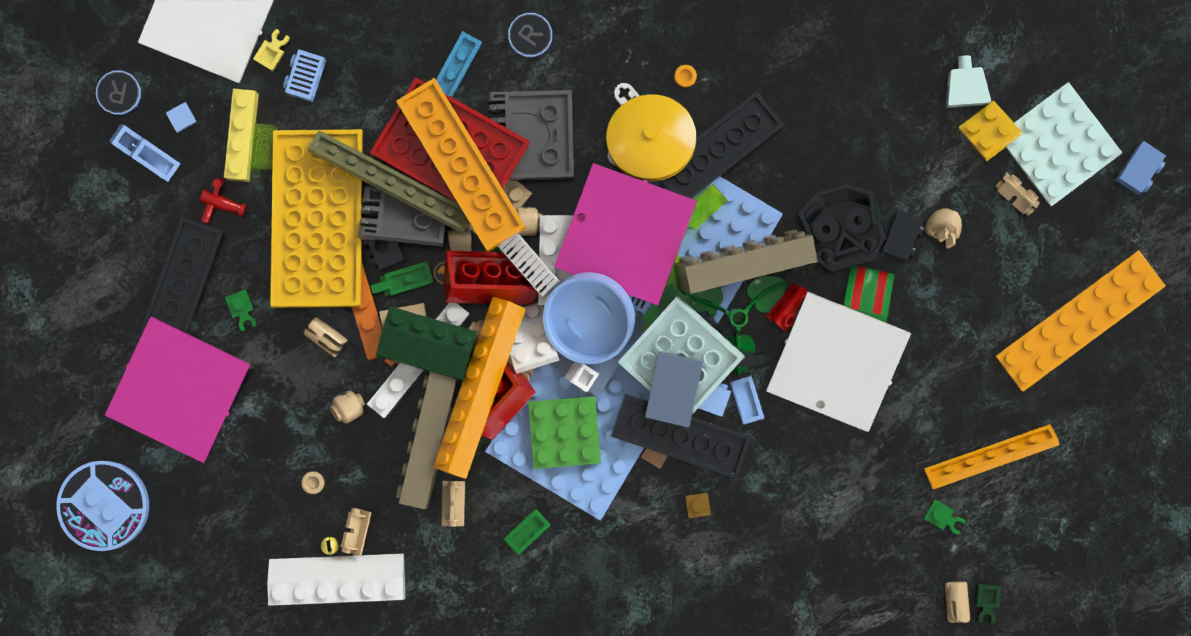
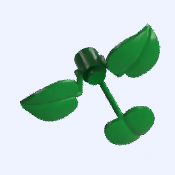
[684,276,787,375]

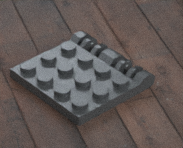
[487,90,574,180]
[358,154,445,247]

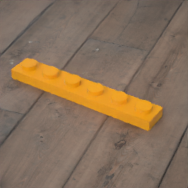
[924,424,1059,489]

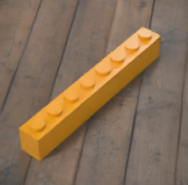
[433,297,526,479]

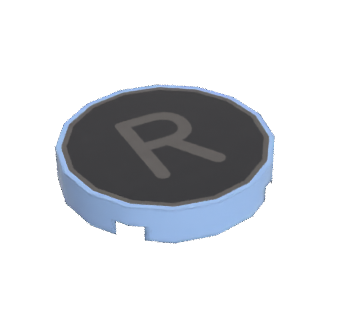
[508,13,552,57]
[96,71,141,115]

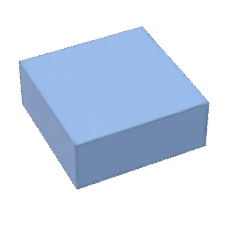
[166,102,197,133]

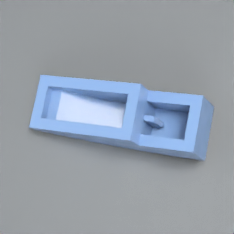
[109,124,180,182]

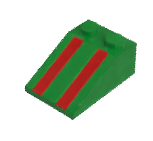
[842,266,894,323]

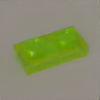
[250,123,278,171]
[689,184,728,231]

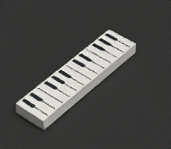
[498,234,560,297]

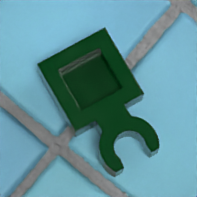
[976,584,1001,624]

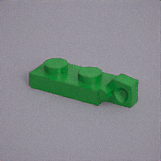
[370,261,434,296]

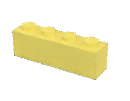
[224,89,259,182]

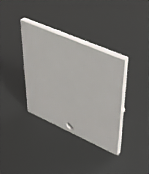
[138,0,274,84]
[766,292,911,432]

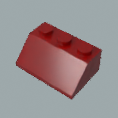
[482,361,536,440]

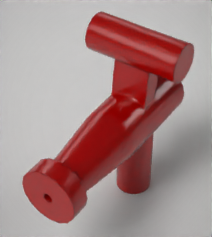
[200,177,246,224]

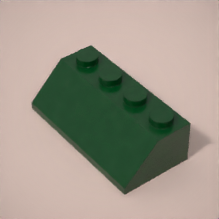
[376,306,477,381]

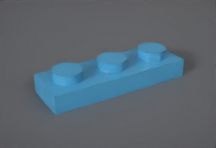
[436,31,482,98]

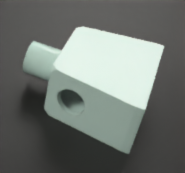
[946,56,991,108]

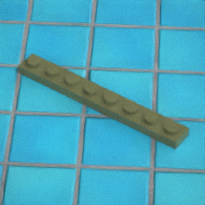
[308,130,470,234]

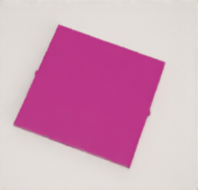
[554,163,697,306]
[105,316,251,463]

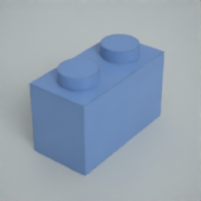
[1115,141,1166,195]

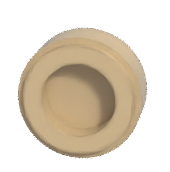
[301,472,325,494]

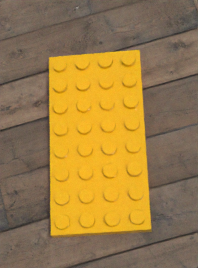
[271,129,363,308]

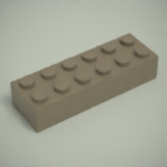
[673,230,818,294]
[396,372,459,509]

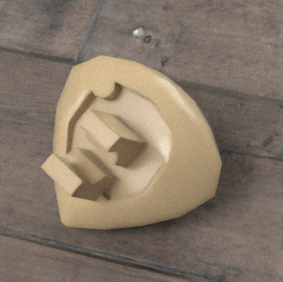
[924,208,962,249]

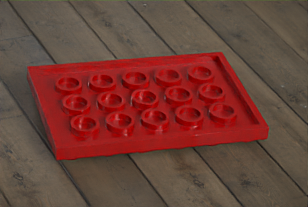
[370,77,531,204]

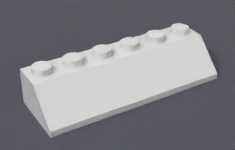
[267,554,405,606]

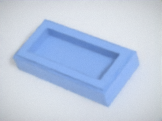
[730,376,764,425]

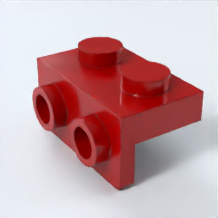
[765,283,807,333]

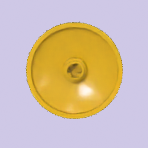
[606,95,696,182]

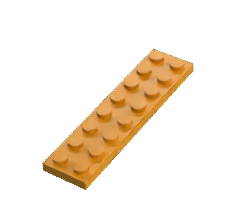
[396,78,526,252]
[995,250,1165,392]

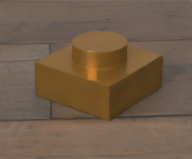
[685,493,711,518]

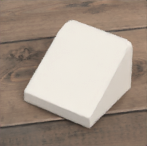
[564,362,599,393]

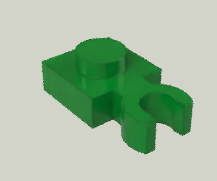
[225,289,257,332]
[923,499,966,534]

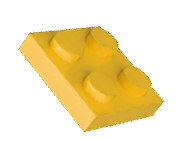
[959,101,1022,161]

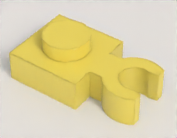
[253,29,290,71]

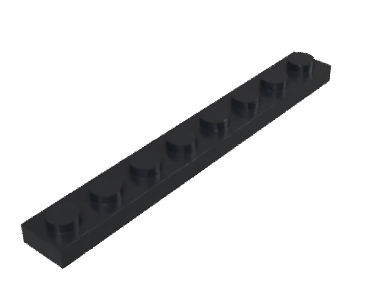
[239,242,386,365]

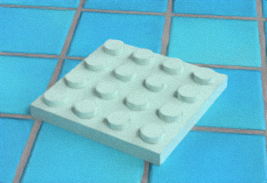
[1005,82,1122,207]
[618,296,745,413]

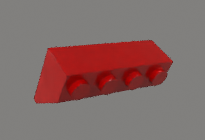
[443,250,538,305]

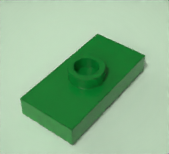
[642,284,688,325]
[503,509,551,555]

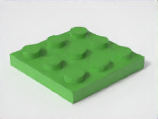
[528,396,601,469]

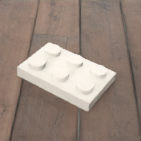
[510,303,559,374]

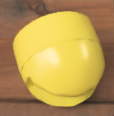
[321,537,339,555]

